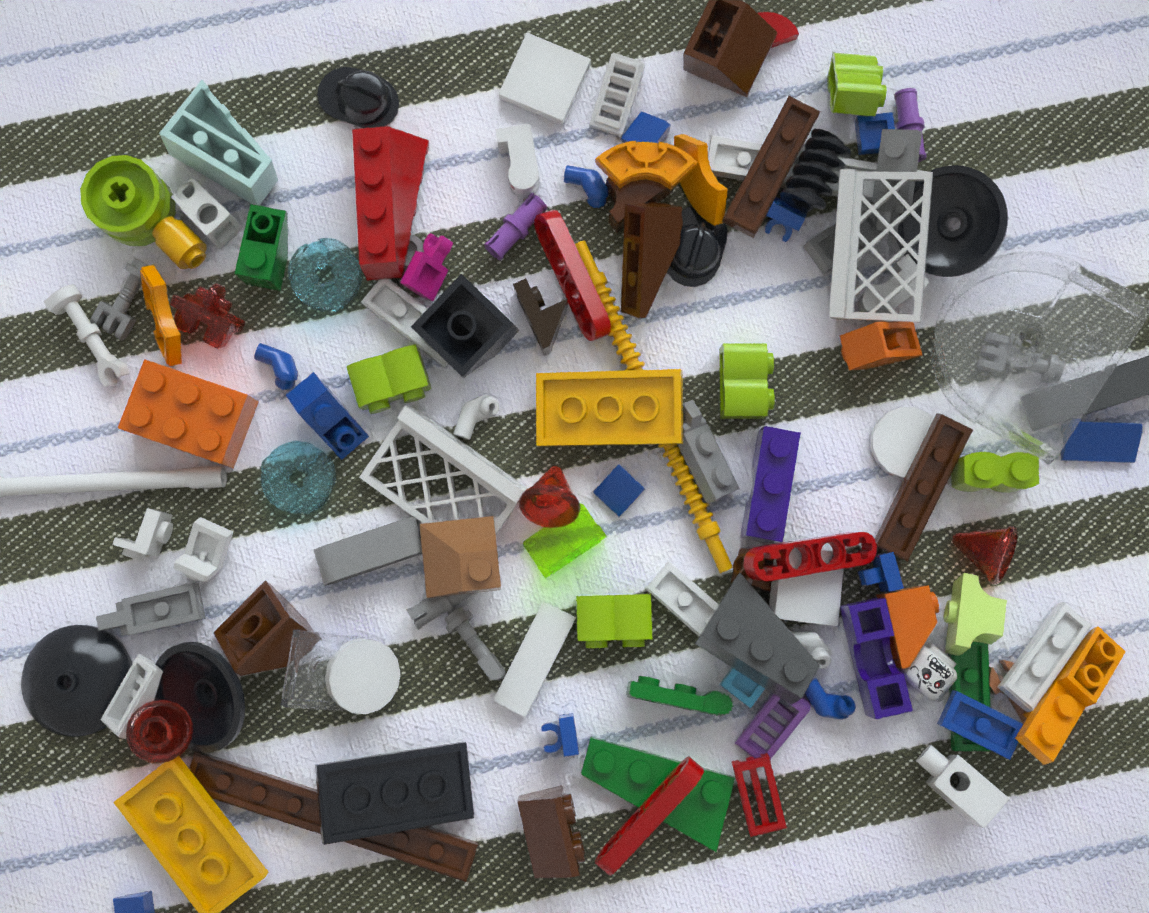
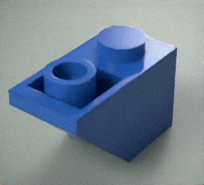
[286,372,369,460]

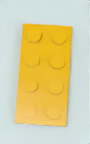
[536,369,683,446]
[113,753,269,913]

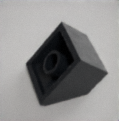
[411,274,520,378]

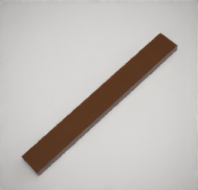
[189,752,479,882]

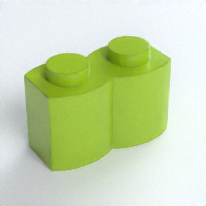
[827,52,887,116]
[719,343,775,419]
[346,344,432,414]
[951,452,1039,493]
[576,594,652,648]

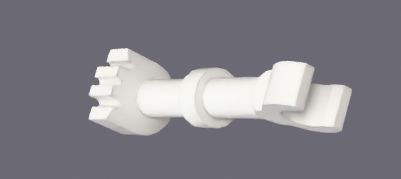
[43,284,130,387]

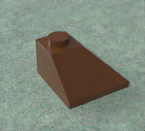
[213,580,319,676]

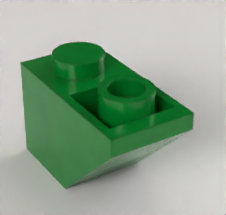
[234,204,288,291]

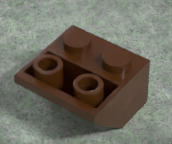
[683,0,777,97]
[517,785,585,878]

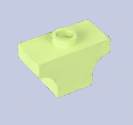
[943,573,1007,656]

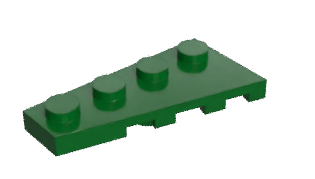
[581,736,735,852]

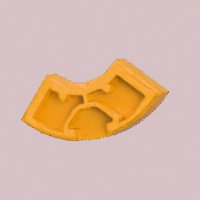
[674,134,728,226]
[595,141,698,190]
[140,265,182,366]

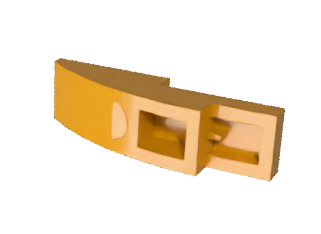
[1015,626,1126,765]

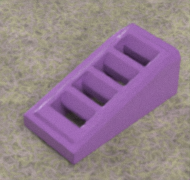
[735,692,811,760]

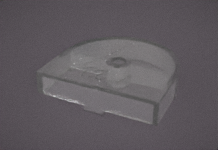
[930,251,1149,465]

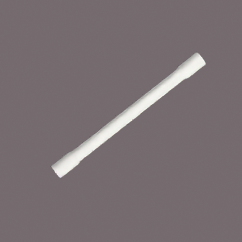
[0,466,227,498]

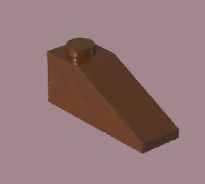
[621,203,683,318]

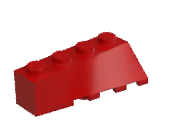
[352,126,430,281]

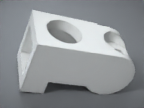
[495,123,540,198]
[171,178,243,249]
[858,254,930,321]

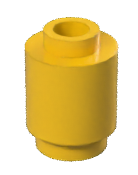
[152,216,207,269]

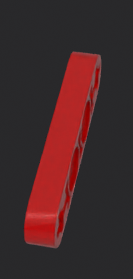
[534,210,611,341]
[743,532,877,581]
[595,756,705,876]

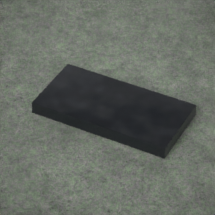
[315,741,474,845]

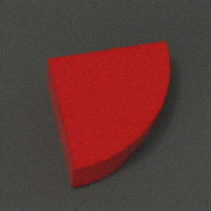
[758,12,799,48]

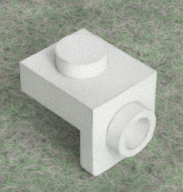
[112,508,173,561]
[173,517,233,582]

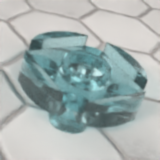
[288,238,362,311]
[261,441,336,514]

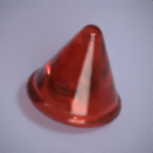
[519,466,580,528]
[952,526,1018,585]
[126,700,193,764]

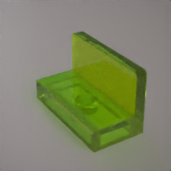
[523,503,607,579]

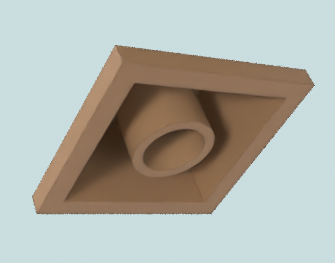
[420,516,501,598]

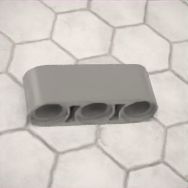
[313,517,422,586]

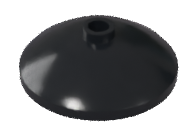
[896,165,1009,277]
[21,625,132,737]
[153,642,245,753]

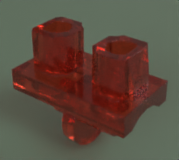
[170,283,245,349]

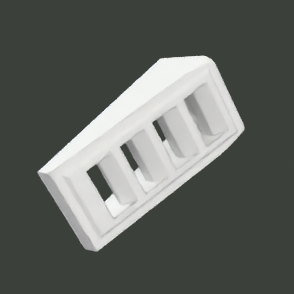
[589,53,645,137]
[101,654,163,742]

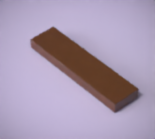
[722,96,821,238]
[875,413,973,562]

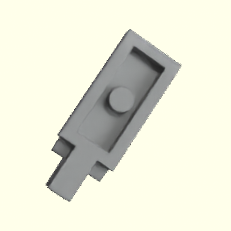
[872,129,922,232]
[677,400,740,504]
[96,582,206,636]

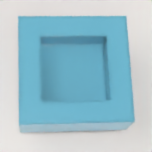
[719,668,765,708]

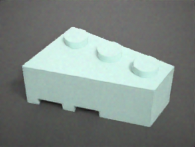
[159,80,278,206]

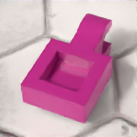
[400,233,453,301]

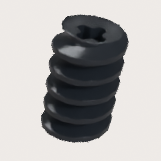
[780,128,852,212]

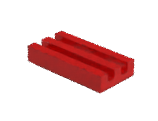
[731,753,787,837]

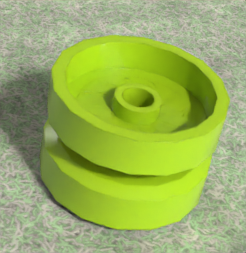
[80,155,176,247]

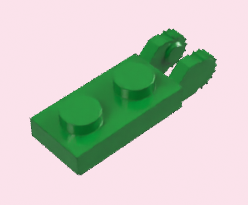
[626,676,734,716]

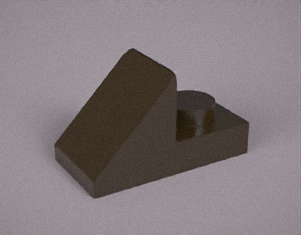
[513,278,568,356]

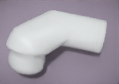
[453,395,499,440]
[791,631,832,669]

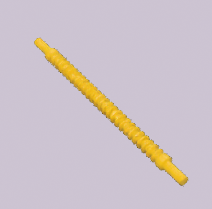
[575,241,733,573]

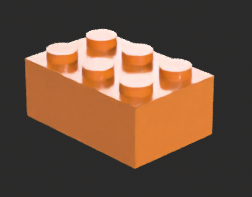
[118,359,259,469]

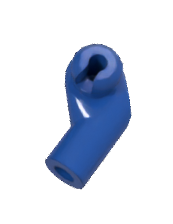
[564,165,609,208]
[254,343,298,390]
[805,677,856,720]

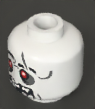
[900,644,957,701]

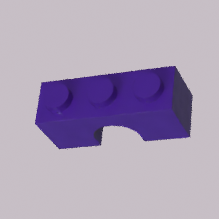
[740,426,801,544]
[840,598,913,719]

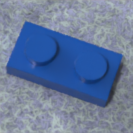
[937,690,1023,760]

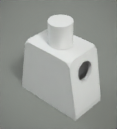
[916,745,1010,829]

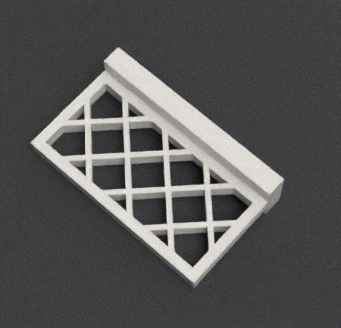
[829,169,933,323]
[359,406,530,535]

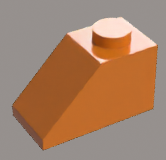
[840,322,922,370]
[876,585,939,669]

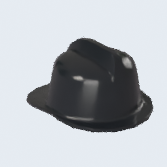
[317,67,399,128]
[667,206,728,287]

